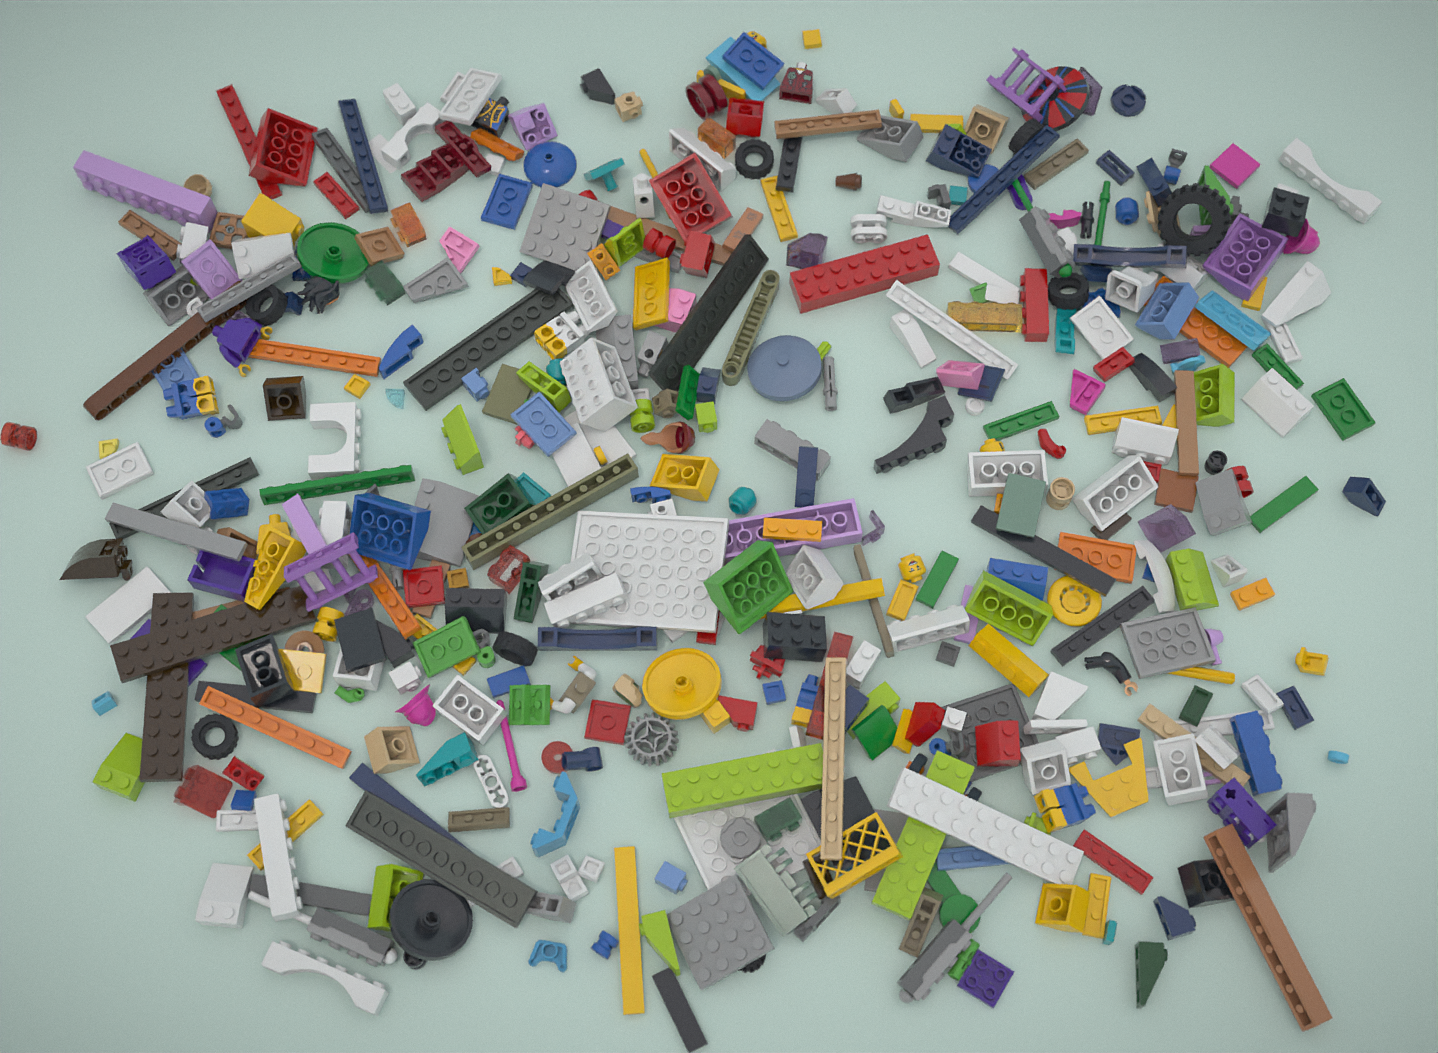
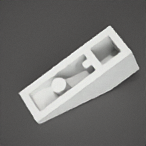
[890,309,937,369]

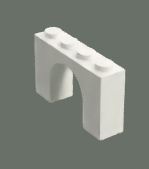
[308,402,362,480]

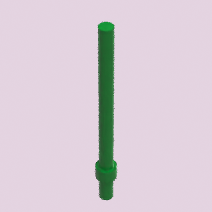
[1094,181,1111,245]

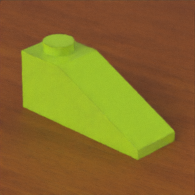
[516,361,572,412]
[639,910,681,976]

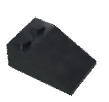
[235,634,295,708]
[1177,859,1235,908]

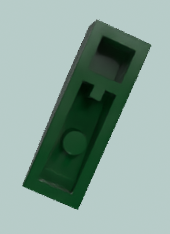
[513,561,549,623]
[1135,941,1168,1009]

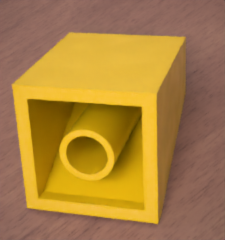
[241,193,305,247]

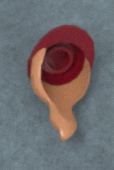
[640,421,696,454]

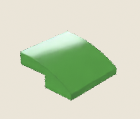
[509,684,551,725]

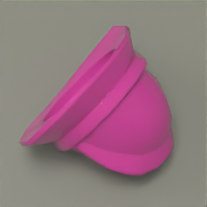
[1283,219,1320,254]
[395,684,436,726]

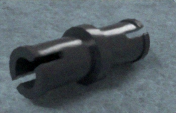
[1080,202,1094,239]

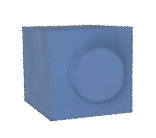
[654,861,688,895]

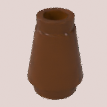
[835,173,862,191]

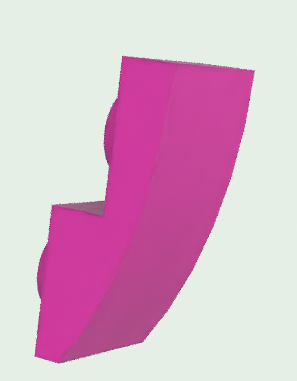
[1049,210,1081,229]

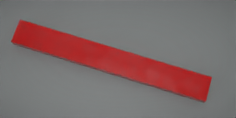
[216,84,283,200]

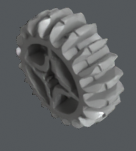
[625,712,679,767]

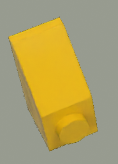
[699,699,730,734]

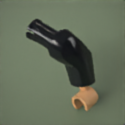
[1084,652,1138,696]

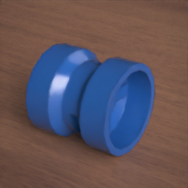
[591,930,619,960]

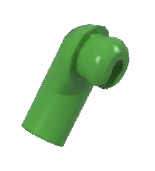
[334,685,365,703]

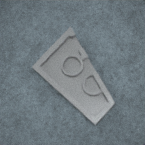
[402,257,469,303]

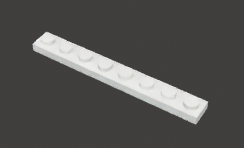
[886,280,1018,380]

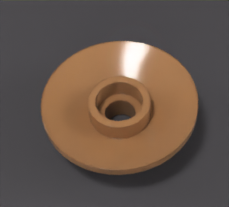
[285,631,324,654]

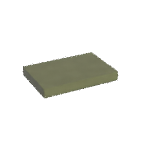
[482,364,532,425]

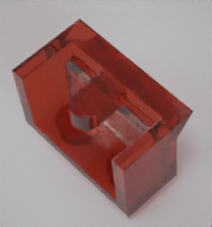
[487,545,531,595]

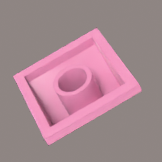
[936,360,984,390]

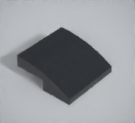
[523,260,575,295]

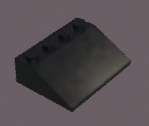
[801,776,891,876]

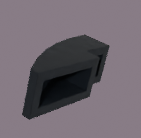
[1129,353,1177,402]
[883,377,945,414]

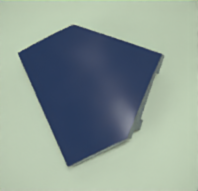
[1097,723,1140,766]

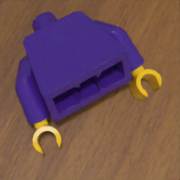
[212,318,273,377]

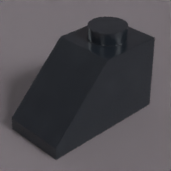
[580,68,616,105]

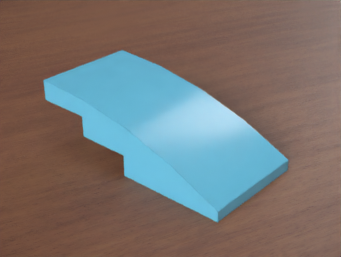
[705,36,781,101]

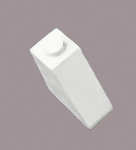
[1032,672,1088,720]

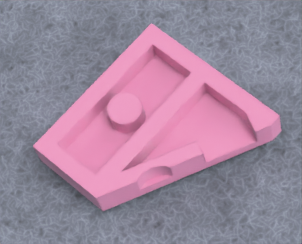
[439,226,480,274]

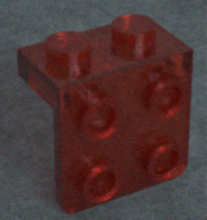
[174,765,233,818]

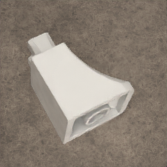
[1105,266,1158,313]

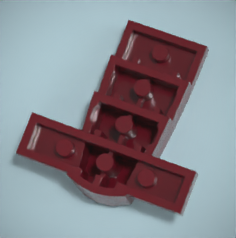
[401,120,491,202]

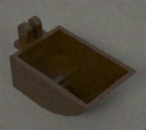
[59,538,133,581]

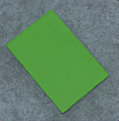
[412,616,481,678]

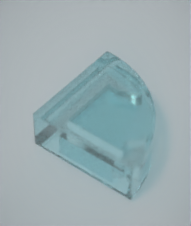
[385,389,405,409]

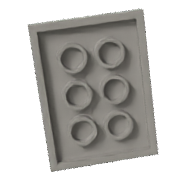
[1120,607,1216,679]

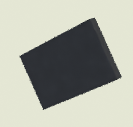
[334,608,386,673]

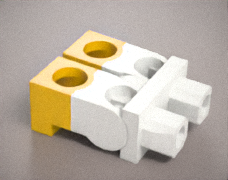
[534,311,591,360]

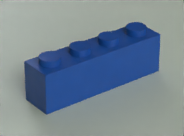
[1229,710,1282,797]

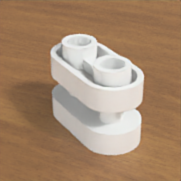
[851,214,887,244]

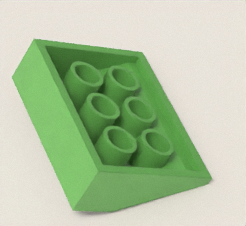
[703,540,794,634]

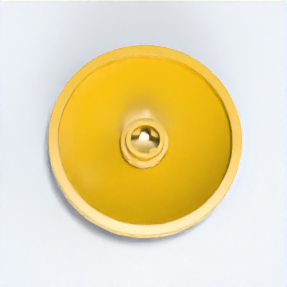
[642,648,722,720]

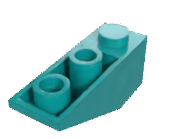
[416,732,479,786]

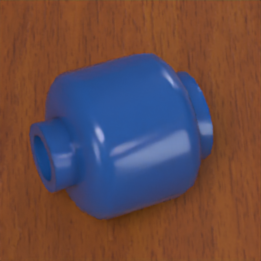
[1115,197,1139,225]

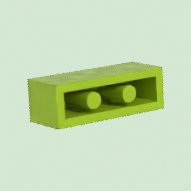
[847,681,901,740]

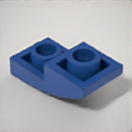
[630,487,671,504]

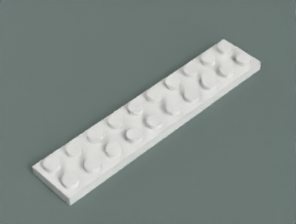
[887,767,1084,885]

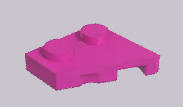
[1070,369,1106,415]

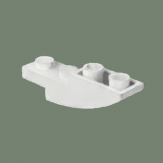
[876,195,951,228]

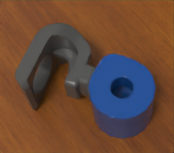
[1163,148,1187,185]
[204,404,242,438]
[929,732,970,758]

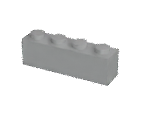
[754,419,831,481]

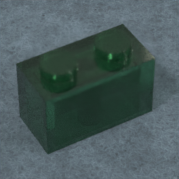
[364,260,405,306]
[754,797,802,842]

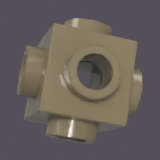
[652,389,679,419]

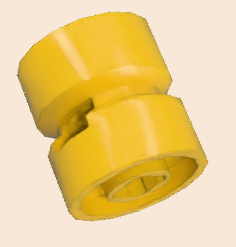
[312,607,345,642]

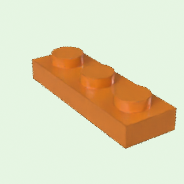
[470,128,525,161]

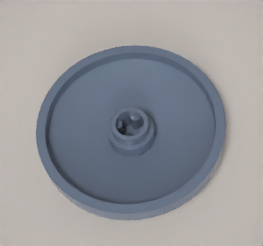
[747,335,822,401]

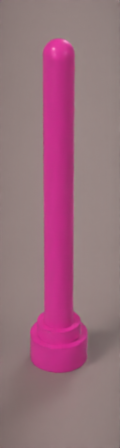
[496,700,527,792]

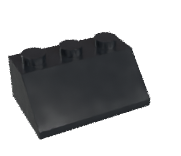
[445,588,507,634]

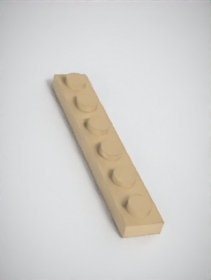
[1137,704,1251,787]

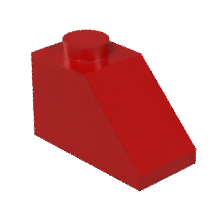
[718,695,758,732]
[905,702,945,747]

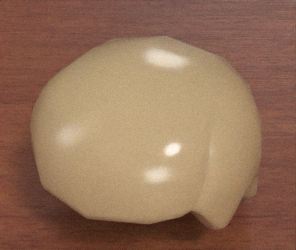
[183,174,212,197]

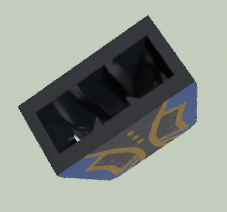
[471,96,509,138]

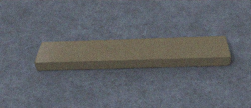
[853,544,894,658]

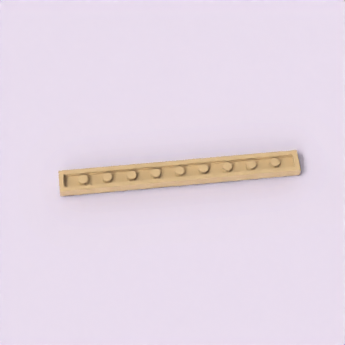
[820,658,847,860]

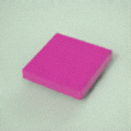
[1210,143,1261,189]

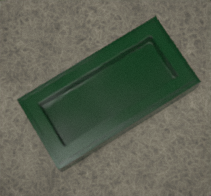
[1179,685,1214,727]

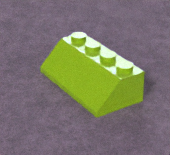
[964,570,1053,646]

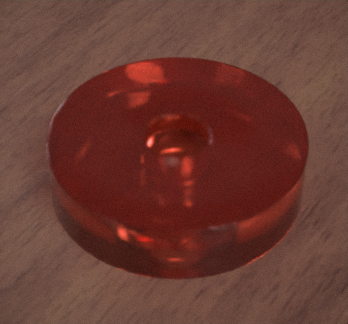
[541,741,572,774]

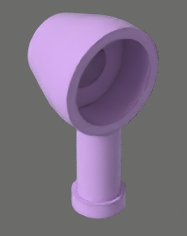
[1204,629,1223,666]

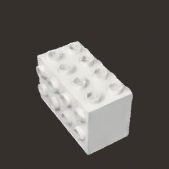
[560,337,638,432]

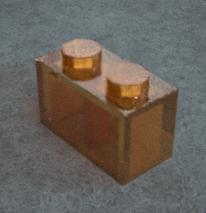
[697,117,736,159]
[390,202,427,248]

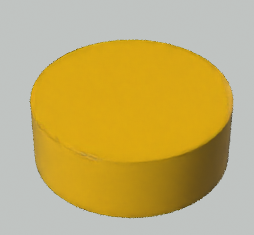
[594,446,608,465]

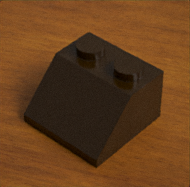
[263,376,306,421]

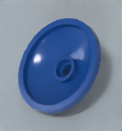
[523,141,577,188]

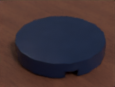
[1110,84,1146,117]

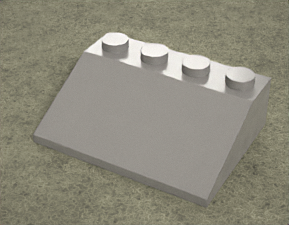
[414,478,479,567]
[1266,793,1316,873]

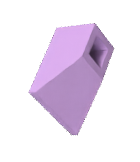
[508,103,558,150]

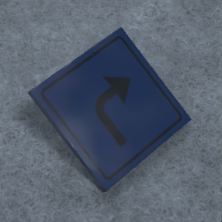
[957,365,1005,402]

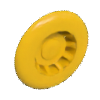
[1047,576,1102,626]

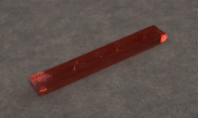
[805,631,853,740]

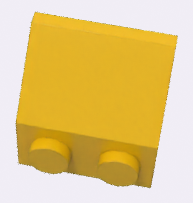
[1035,883,1091,933]

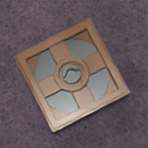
[209,212,248,249]

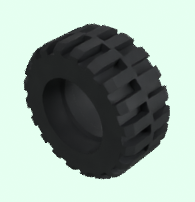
[1157,183,1231,257]

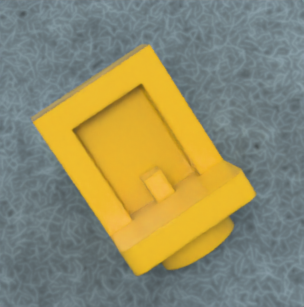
[1295,647,1329,676]

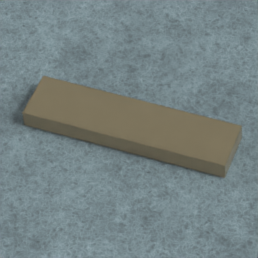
[1023,138,1089,190]

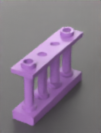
[986,47,1067,122]
[284,532,378,612]

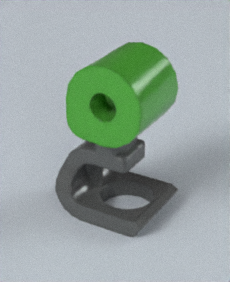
[472,629,496,668]

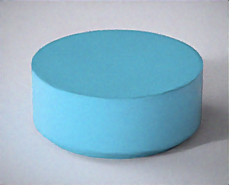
[1327,751,1349,764]

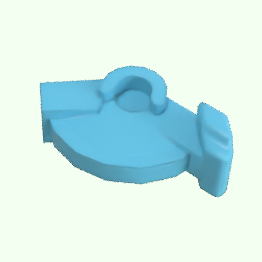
[1170,355,1206,374]

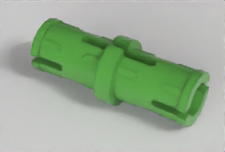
[948,939,980,981]

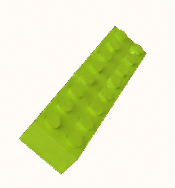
[661,743,823,818]
[871,750,975,921]

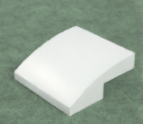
[1194,725,1241,769]

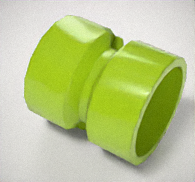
[629,399,655,433]

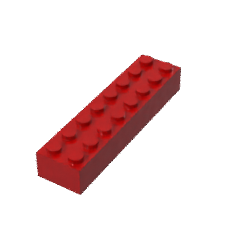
[789,234,940,314]

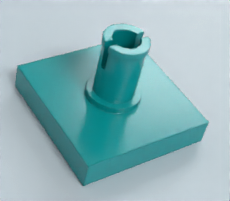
[583,158,625,191]

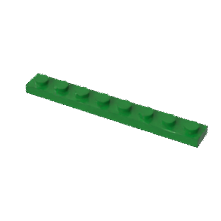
[259,465,415,505]

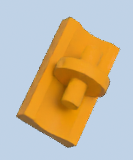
[587,243,620,280]

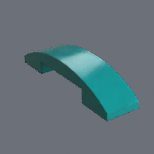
[1054,308,1076,354]

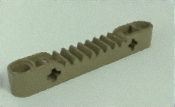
[722,270,780,386]

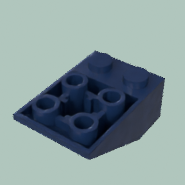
[926,124,992,178]

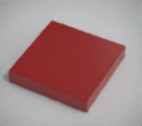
[403,565,445,608]
[584,699,631,745]

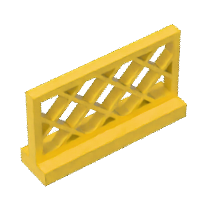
[806,812,903,899]

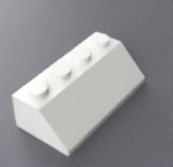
[669,128,736,192]
[967,450,1048,497]
[1072,455,1158,531]
[887,605,970,653]

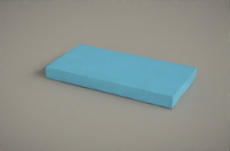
[1194,290,1271,351]

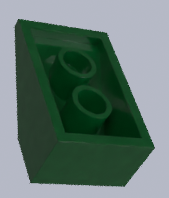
[464,473,536,535]

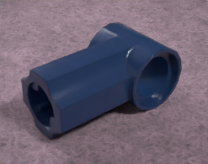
[561,747,603,772]

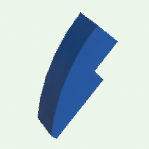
[379,324,424,379]

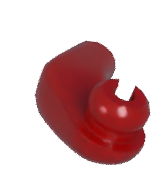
[1037,429,1067,459]

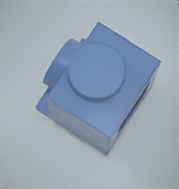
[461,368,490,402]

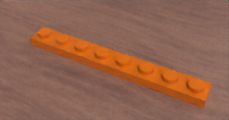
[248,339,382,377]
[199,686,352,769]

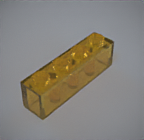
[946,301,1022,332]

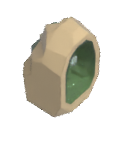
[612,674,643,708]

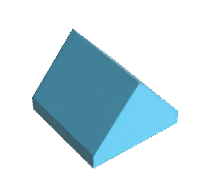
[91,691,117,716]

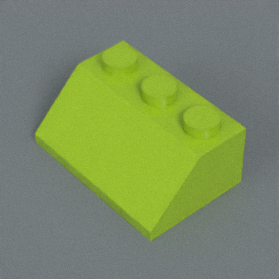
[1194,364,1235,427]
[441,404,484,475]
[1165,548,1219,611]
[367,864,424,932]

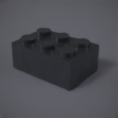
[763,612,827,662]

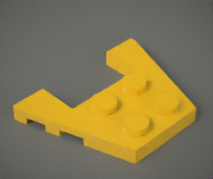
[1069,738,1149,817]

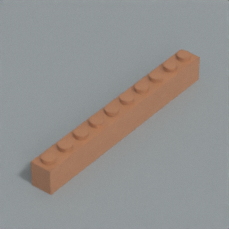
[1203,824,1333,1032]

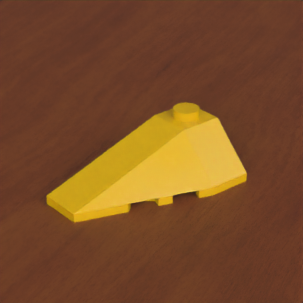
[244,526,306,610]

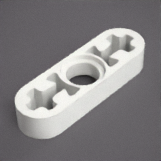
[473,755,509,808]

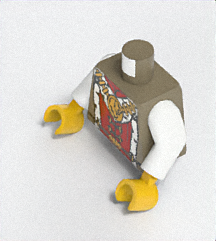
[550,656,596,714]

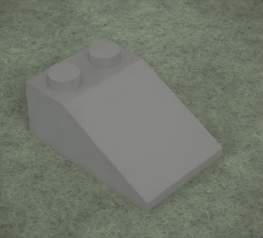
[857,115,924,162]
[1196,468,1252,536]

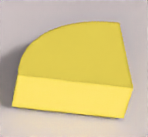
[98,438,119,460]

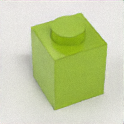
[695,401,717,433]

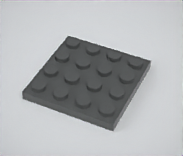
[941,683,1039,783]

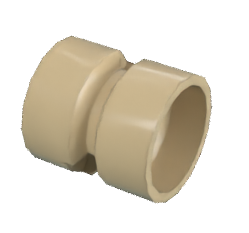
[1046,477,1075,510]

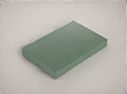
[996,473,1046,538]

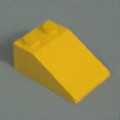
[650,454,720,502]

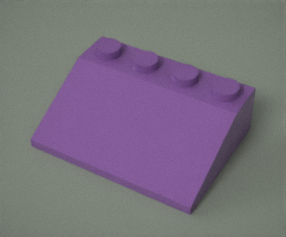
[1202,214,1288,301]

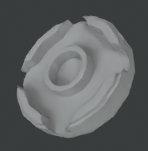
[720,817,761,859]

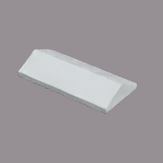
[565,260,618,333]

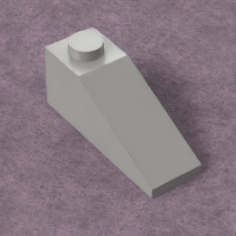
[526,892,577,923]

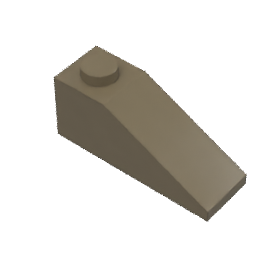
[899,887,943,958]

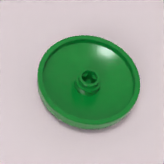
[297,222,369,283]

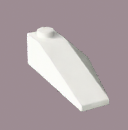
[1261,261,1331,328]

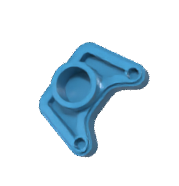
[528,940,567,972]

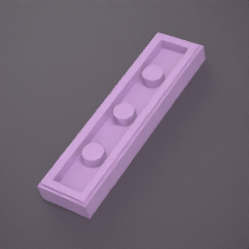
[282,494,327,554]

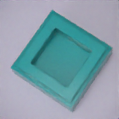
[949,185,968,205]
[1102,920,1117,945]

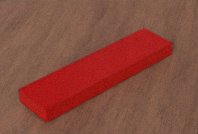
[1073,829,1154,895]

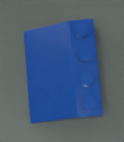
[350,493,431,570]

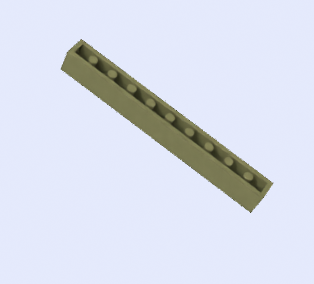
[461,453,639,570]

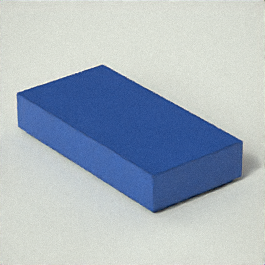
[487,665,531,698]

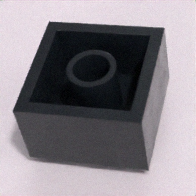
[1261,187,1310,237]

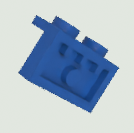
[204,488,250,519]

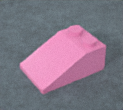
[632,288,696,332]

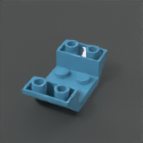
[530,771,580,857]

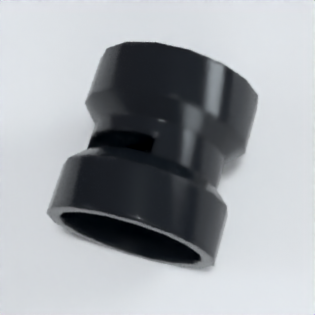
[1204,450,1228,475]
[403,951,427,970]

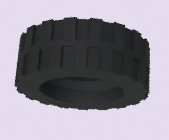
[1008,118,1044,154]
[735,139,774,180]
[1048,272,1089,310]
[245,284,288,326]
[492,631,538,666]
[191,713,239,760]

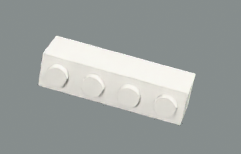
[544,573,628,629]

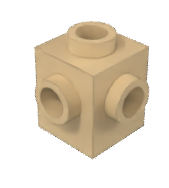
[614,91,643,122]

